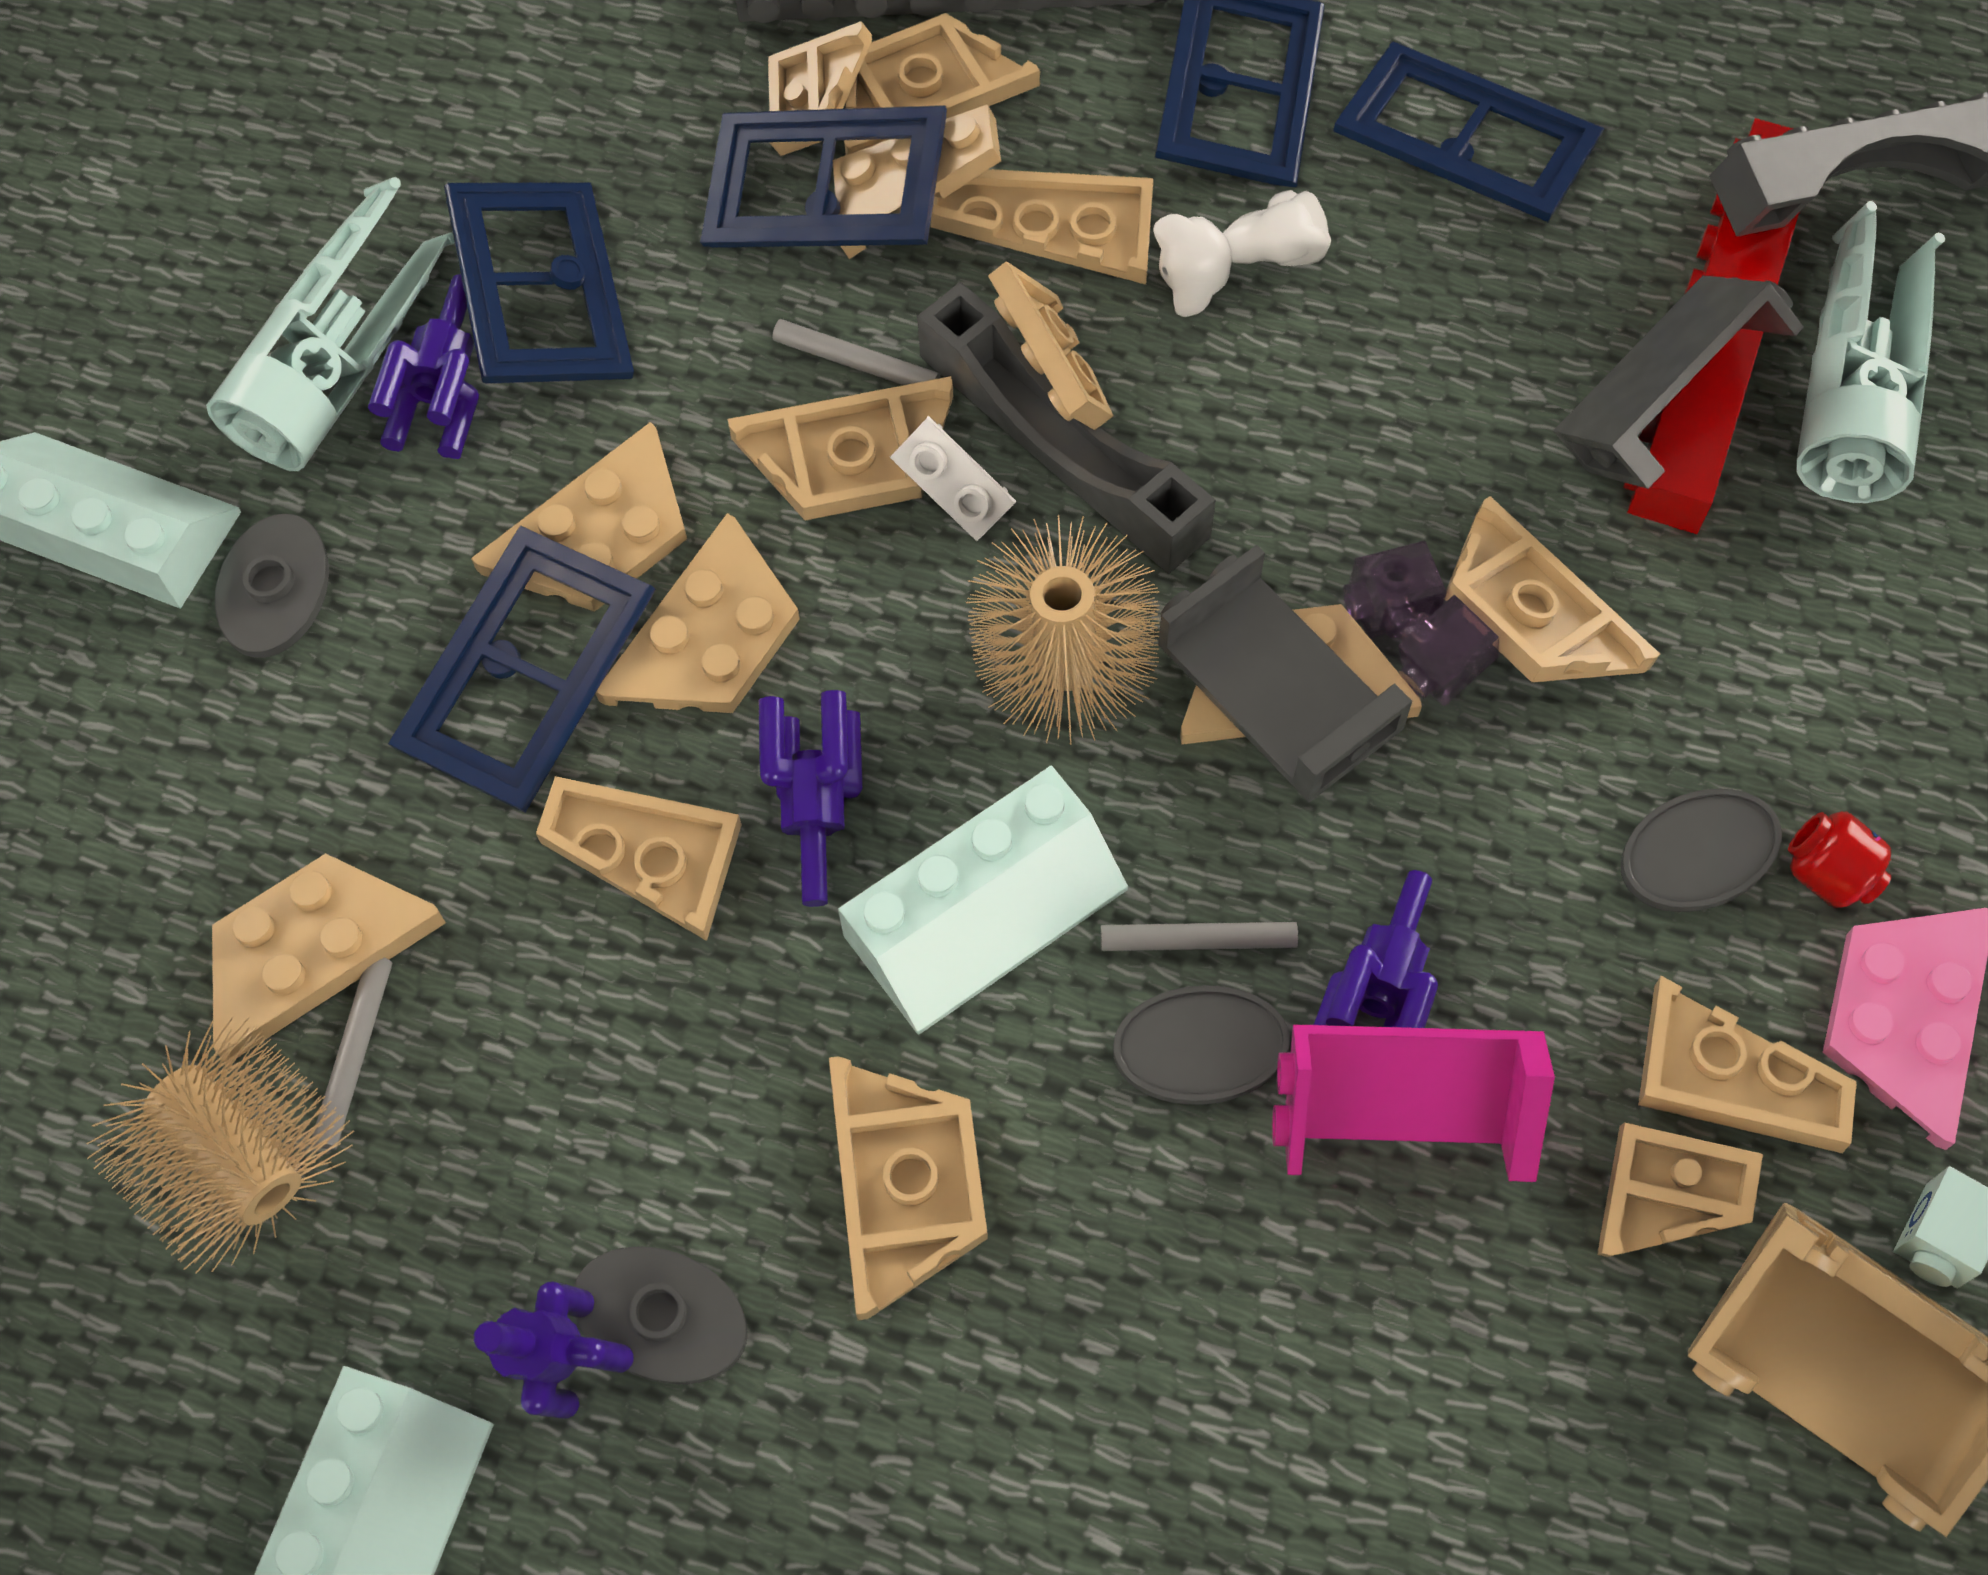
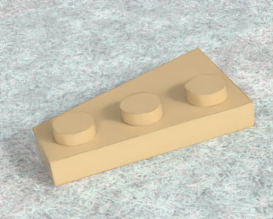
[833,104,1001,259]
[988,261,1113,430]
[536,776,742,941]
[1638,976,1857,1154]

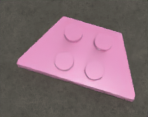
[1823,908,1988,1150]

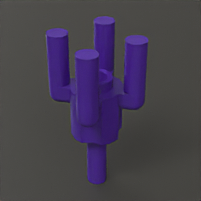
[368,274,479,459]
[758,690,863,907]
[1313,870,1438,1028]
[474,1281,634,1419]

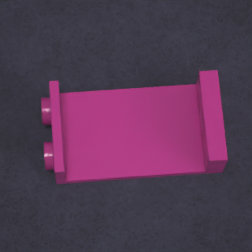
[1272,1025,1555,1182]

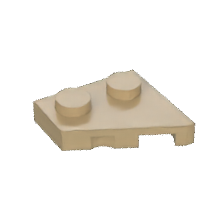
[1598,1123,1763,1257]

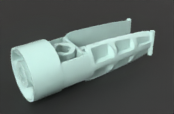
[206,177,455,471]
[1797,201,1945,503]

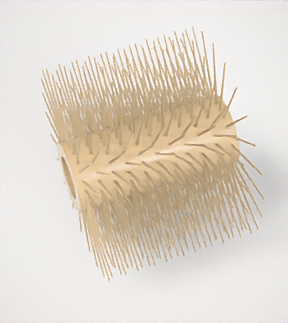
[966,515,1160,745]
[86,1017,354,1274]

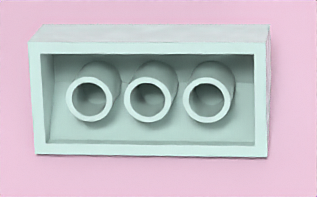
[0,432,241,609]
[838,765,1128,1035]
[254,1366,494,1575]

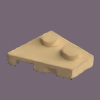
[768,21,872,156]

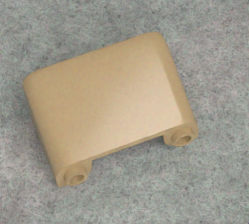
[1688,1203,1988,1537]

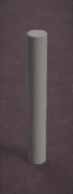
[773,319,941,385]
[1101,922,1298,951]
[311,958,393,1150]

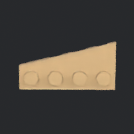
[930,169,1153,285]

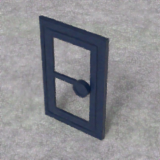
[1155,0,1325,188]
[1333,41,1604,222]
[700,105,947,248]
[444,183,634,384]
[388,526,656,813]

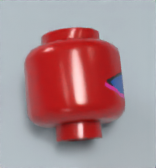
[1788,811,1891,908]

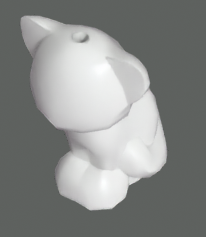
[1153,190,1331,317]

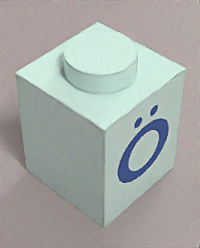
[1893,1166,1988,1289]

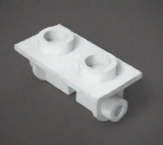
[890,416,1016,541]

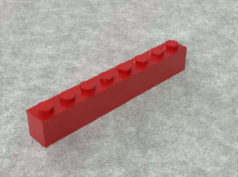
[1623,118,1800,534]

